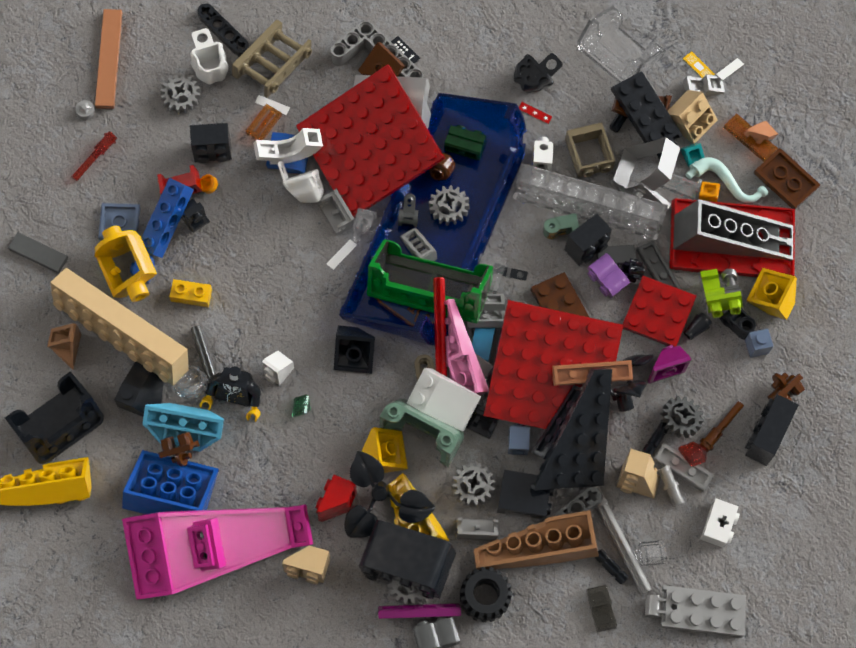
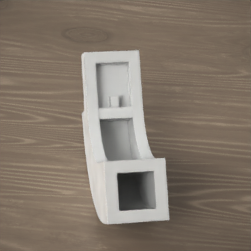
[253,128,323,164]

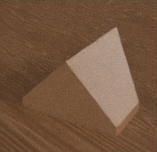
[47,323,81,369]

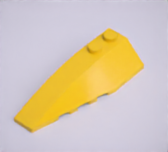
[0,457,92,506]

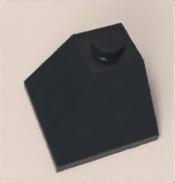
[333,325,375,374]

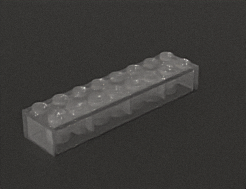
[513,163,668,240]

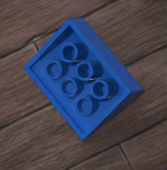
[122,450,219,514]

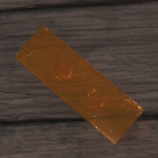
[724,113,778,162]

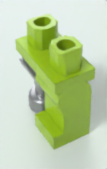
[700,269,743,318]

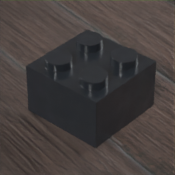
[190,123,232,163]
[564,213,612,266]

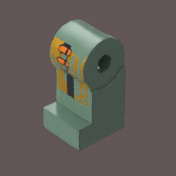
[543,213,579,239]

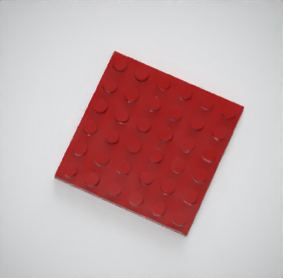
[296,64,445,218]
[483,300,623,429]

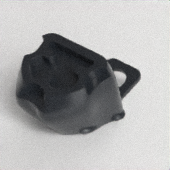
[514,53,563,92]

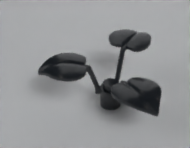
[611,354,654,412]
[344,451,435,538]

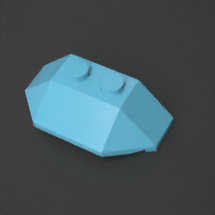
[142,403,224,452]

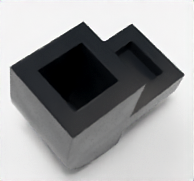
[181,198,210,233]

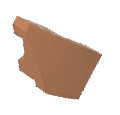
[743,121,778,144]

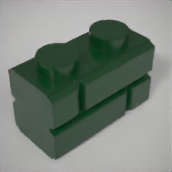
[444,125,487,161]

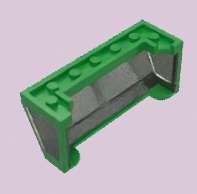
[367,239,493,324]

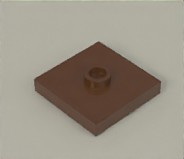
[358,42,405,77]

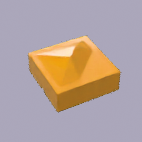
[699,181,720,202]

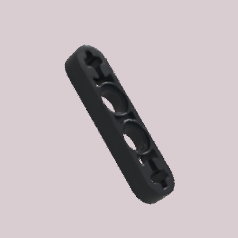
[197,4,249,57]

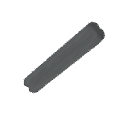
[191,325,216,380]

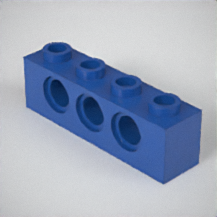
[141,178,194,258]

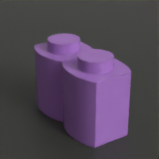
[587,253,630,298]

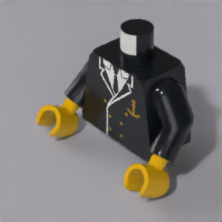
[200,366,261,422]

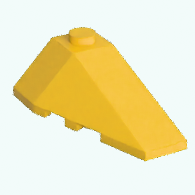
[388,473,449,541]

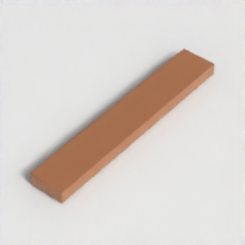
[95,9,123,109]

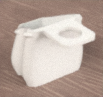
[190,28,229,85]
[278,161,324,203]

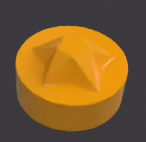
[200,174,218,194]

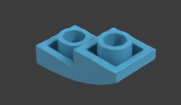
[472,328,495,362]

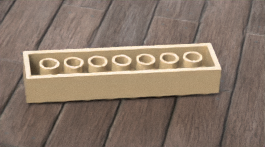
[50,268,189,386]

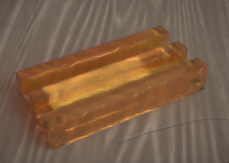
[246,103,282,140]

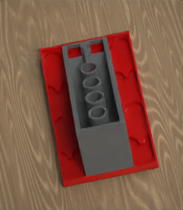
[669,198,795,278]

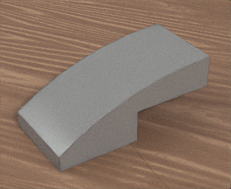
[683,74,725,96]

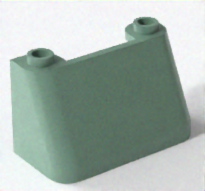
[380,399,464,467]

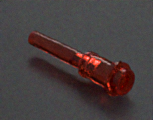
[71,131,117,181]

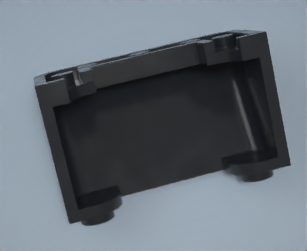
[5,371,104,464]

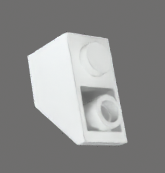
[262,351,294,386]

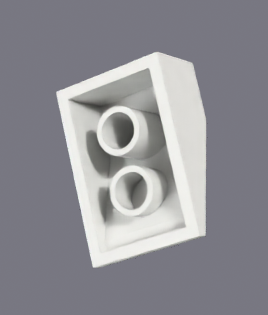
[407,368,481,431]

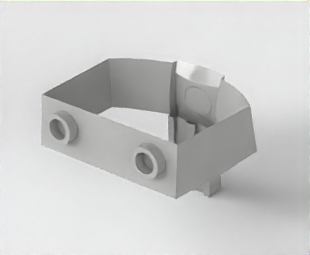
[613,137,680,212]

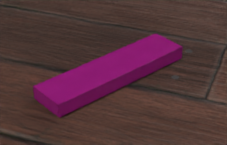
[378,603,461,619]

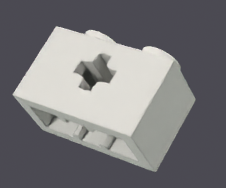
[700,498,740,548]

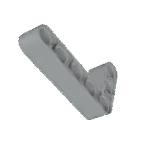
[331,21,423,78]

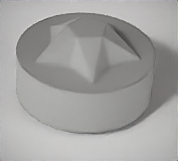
[76,100,95,120]

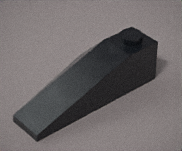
[114,362,164,417]

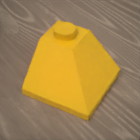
[746,268,797,320]
[361,427,408,473]

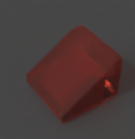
[678,441,707,467]

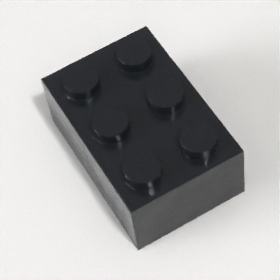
[745,394,799,466]

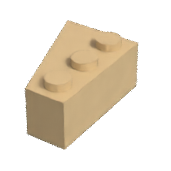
[616,449,660,499]

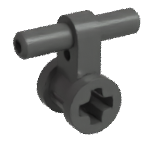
[398,193,419,227]

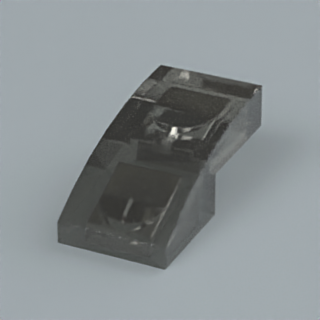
[586,585,617,632]

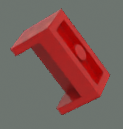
[157,165,202,195]

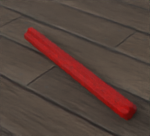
[433,277,447,377]

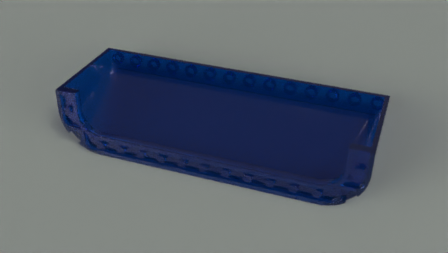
[339,93,526,346]

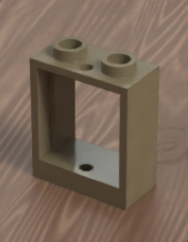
[565,122,615,177]

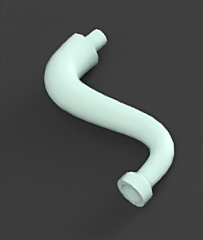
[685,157,768,203]

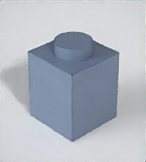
[745,329,773,358]
[508,424,530,455]

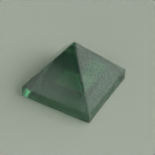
[292,394,311,417]

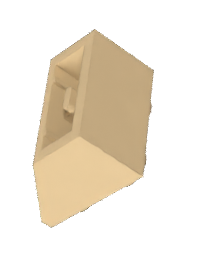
[668,90,717,144]
[282,546,330,584]

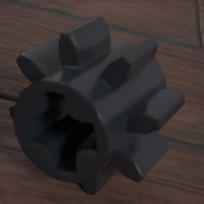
[621,258,645,283]

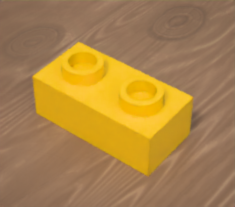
[169,279,212,307]

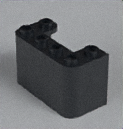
[359,520,456,599]

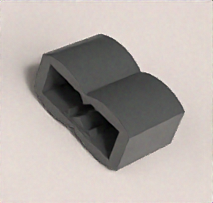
[413,616,460,648]

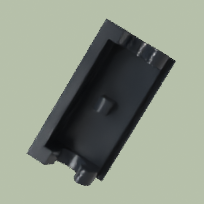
[466,404,499,439]

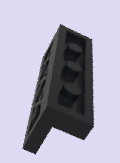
[532,385,582,460]

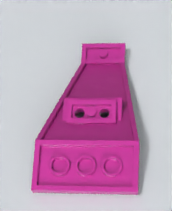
[122,504,313,600]

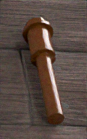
[699,401,744,452]

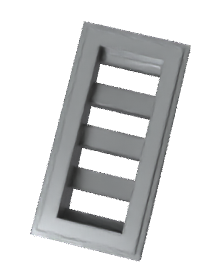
[400,227,437,261]

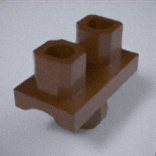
[767,372,805,401]
[158,432,200,467]

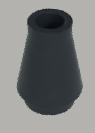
[683,312,712,340]

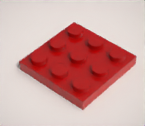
[622,276,697,347]

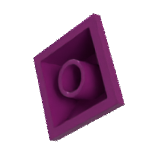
[647,345,691,384]

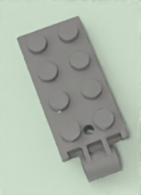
[645,585,746,637]

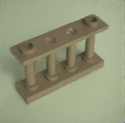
[232,19,312,98]

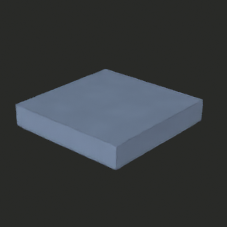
[98,203,140,240]

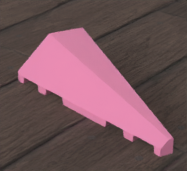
[444,299,489,396]

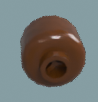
[428,153,455,181]

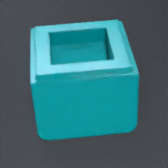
[680,143,705,167]

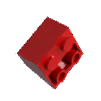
[315,474,357,522]

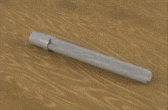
[590,486,651,594]

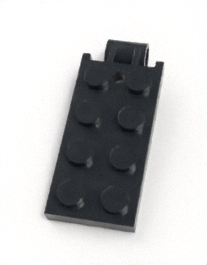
[611,71,683,159]

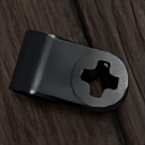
[719,308,756,340]

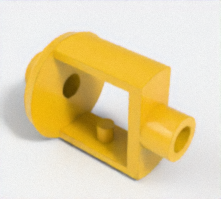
[94,226,157,302]

